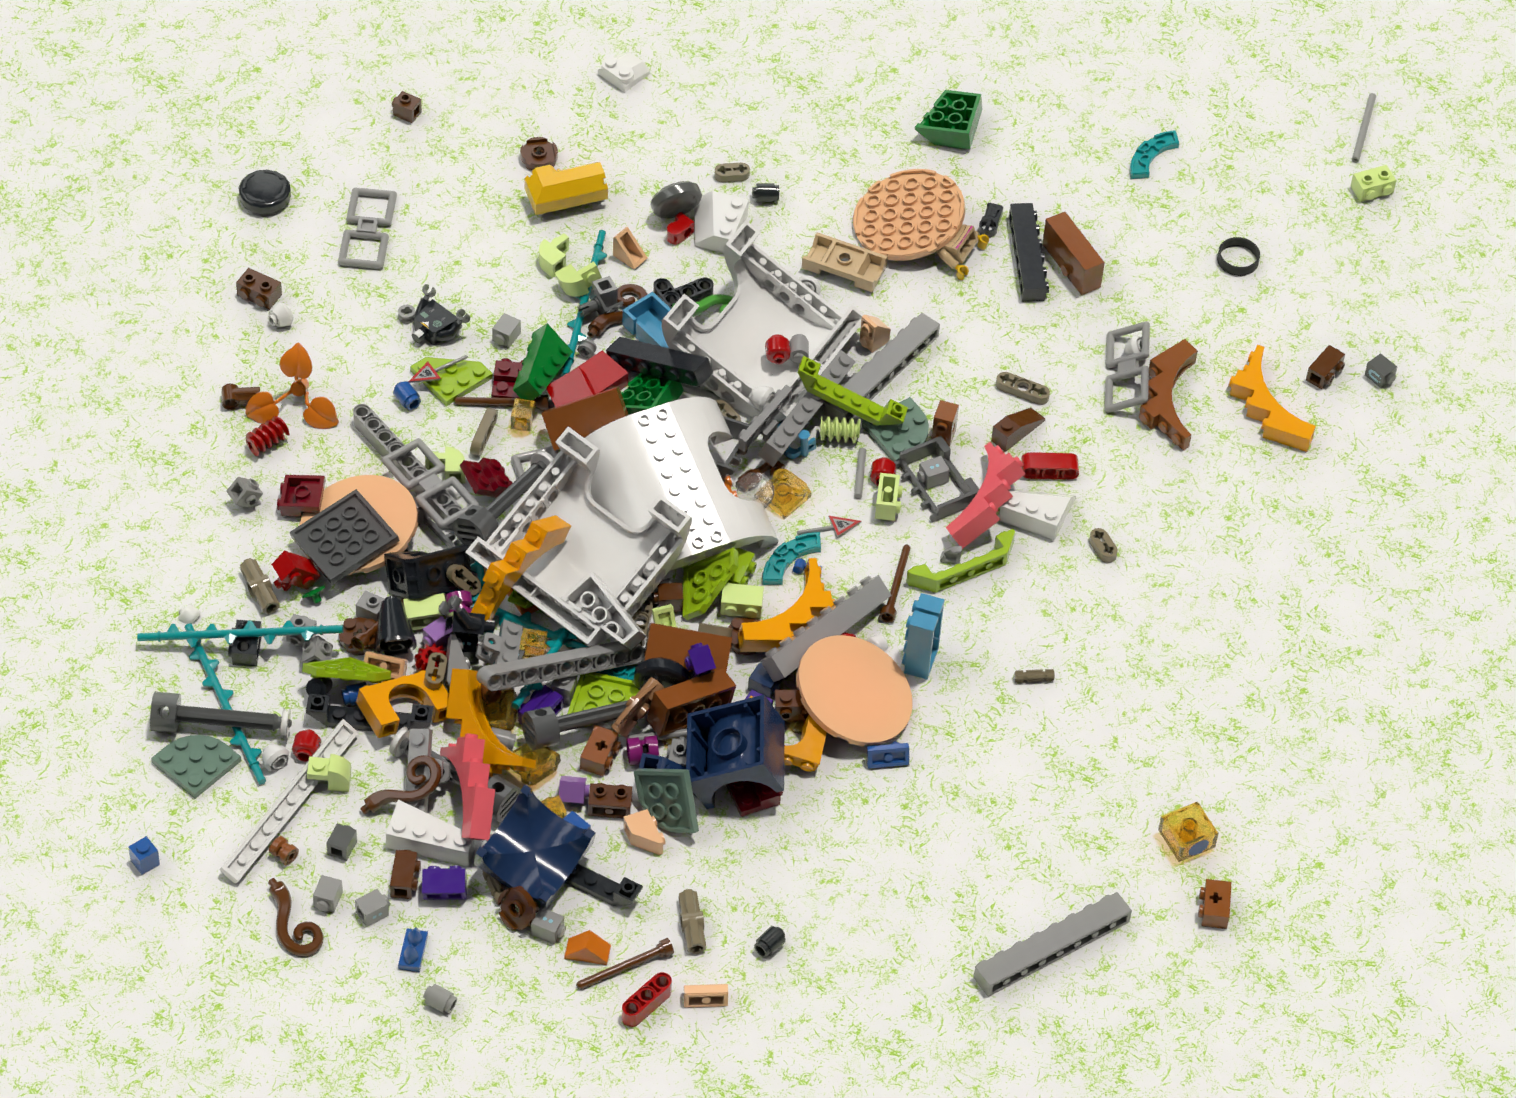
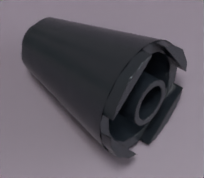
[375,596,417,656]

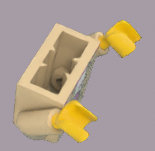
[936,224,989,280]

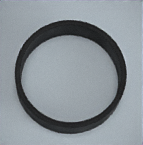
[1217,237,1260,276]

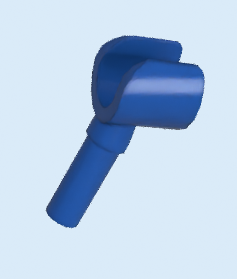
[792,558,822,574]

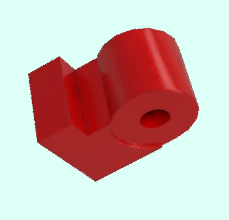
[667,212,694,245]

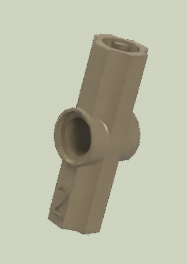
[240,558,280,615]
[679,889,706,954]

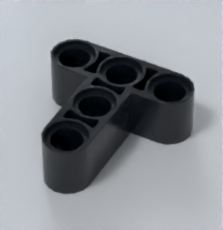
[653,277,714,309]

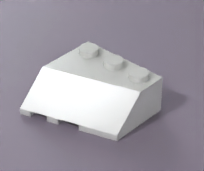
[694,191,749,253]
[999,490,1076,541]

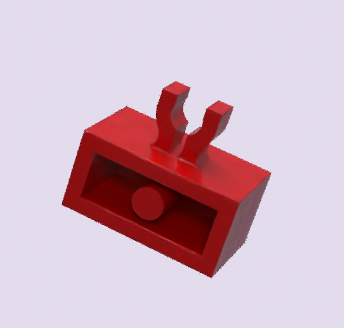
[271,550,321,591]

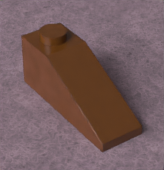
[991,408,1045,452]

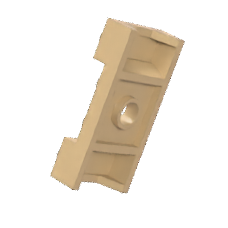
[802,232,887,292]

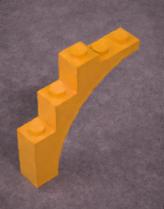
[1228,345,1316,452]
[471,515,571,621]
[738,558,835,652]
[446,668,536,777]

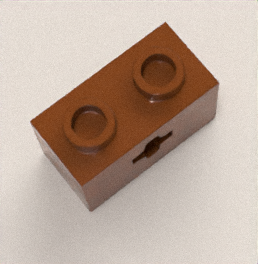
[931,400,959,447]
[580,725,621,776]
[1198,879,1232,929]

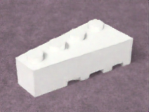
[561,571,647,650]
[386,800,475,867]

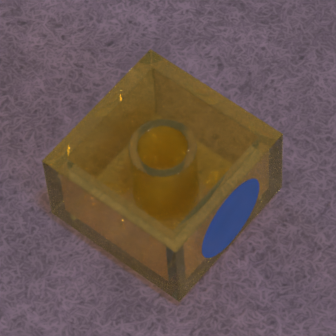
[1158,801,1219,862]

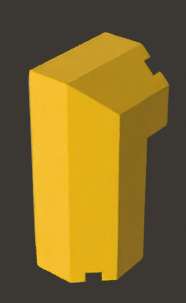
[524,162,608,215]

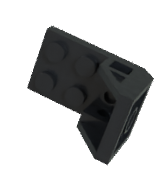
[384,545,472,599]

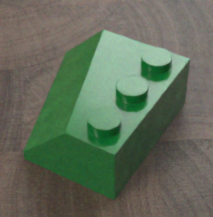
[915,90,982,149]
[621,373,684,415]

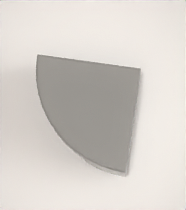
[940,546,962,564]

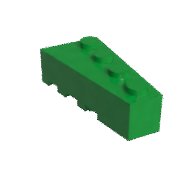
[513,323,573,404]

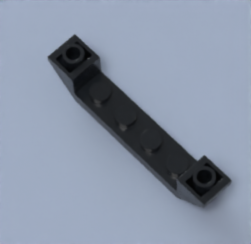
[306,694,434,732]
[566,864,643,906]

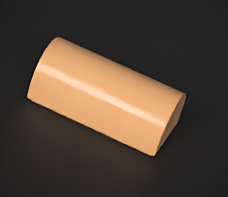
[364,651,408,679]
[684,984,728,1008]

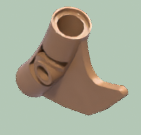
[611,677,664,737]

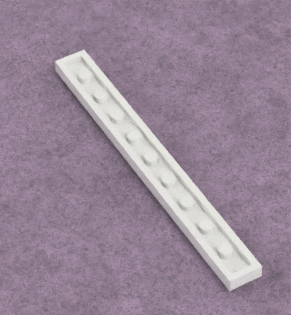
[219,719,359,884]

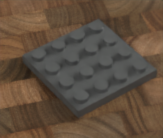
[289,489,400,585]

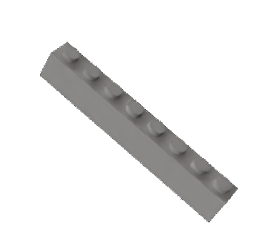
[824,313,940,423]
[757,350,856,467]
[761,575,892,682]
[974,892,1132,997]

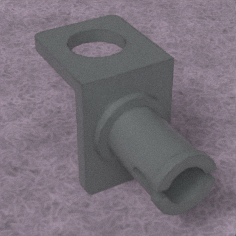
[577,288,624,317]

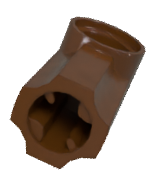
[221,383,260,410]

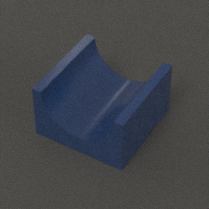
[686,695,785,809]

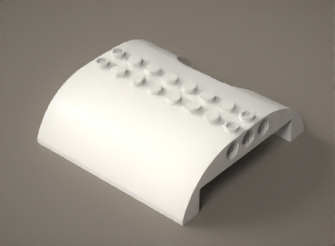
[662,220,864,421]
[585,397,779,571]
[466,427,692,646]

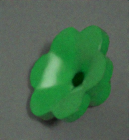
[302,585,325,603]

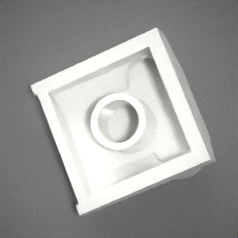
[598,52,650,93]

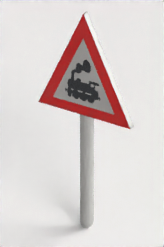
[408,355,468,383]
[797,516,862,537]

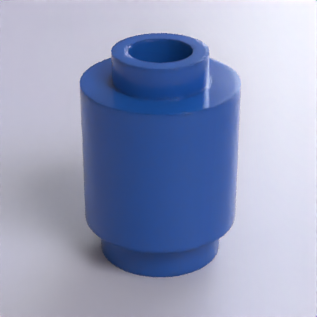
[393,381,421,410]
[341,682,370,706]

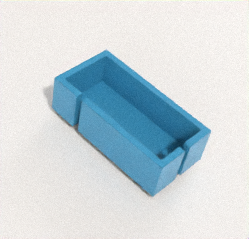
[622,292,671,348]
[902,593,945,680]

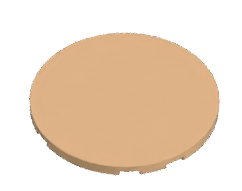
[853,169,966,261]
[299,475,418,575]
[796,635,912,746]

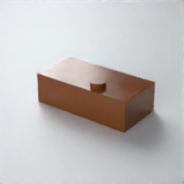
[1042,211,1105,295]
[541,386,628,451]
[643,623,732,674]
[646,669,737,737]

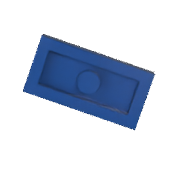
[867,741,909,769]
[398,927,428,972]

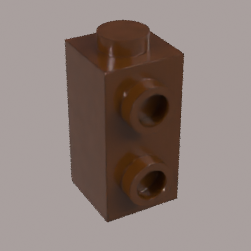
[1306,345,1345,389]
[390,850,421,899]

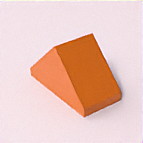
[564,930,611,965]

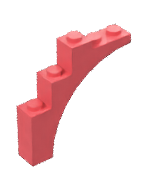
[946,442,1026,549]
[440,734,495,841]

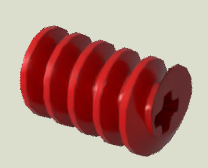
[246,416,290,456]

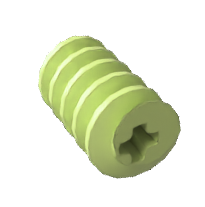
[820,416,861,443]

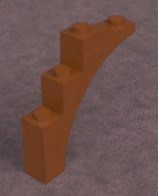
[1139,339,1198,451]

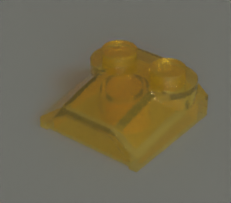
[755,469,811,520]
[482,689,518,731]
[510,743,561,786]

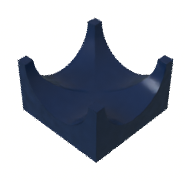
[474,784,596,909]

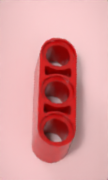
[1021,452,1079,480]
[622,972,672,1027]

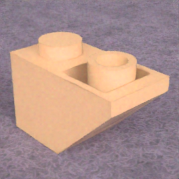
[859,315,891,353]
[623,809,665,855]

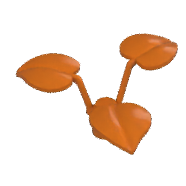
[245,342,339,429]

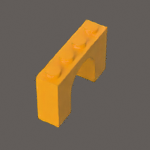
[356,670,449,738]
[749,696,827,771]

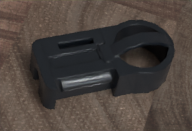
[978,202,1003,238]

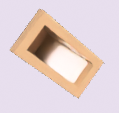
[613,227,647,269]

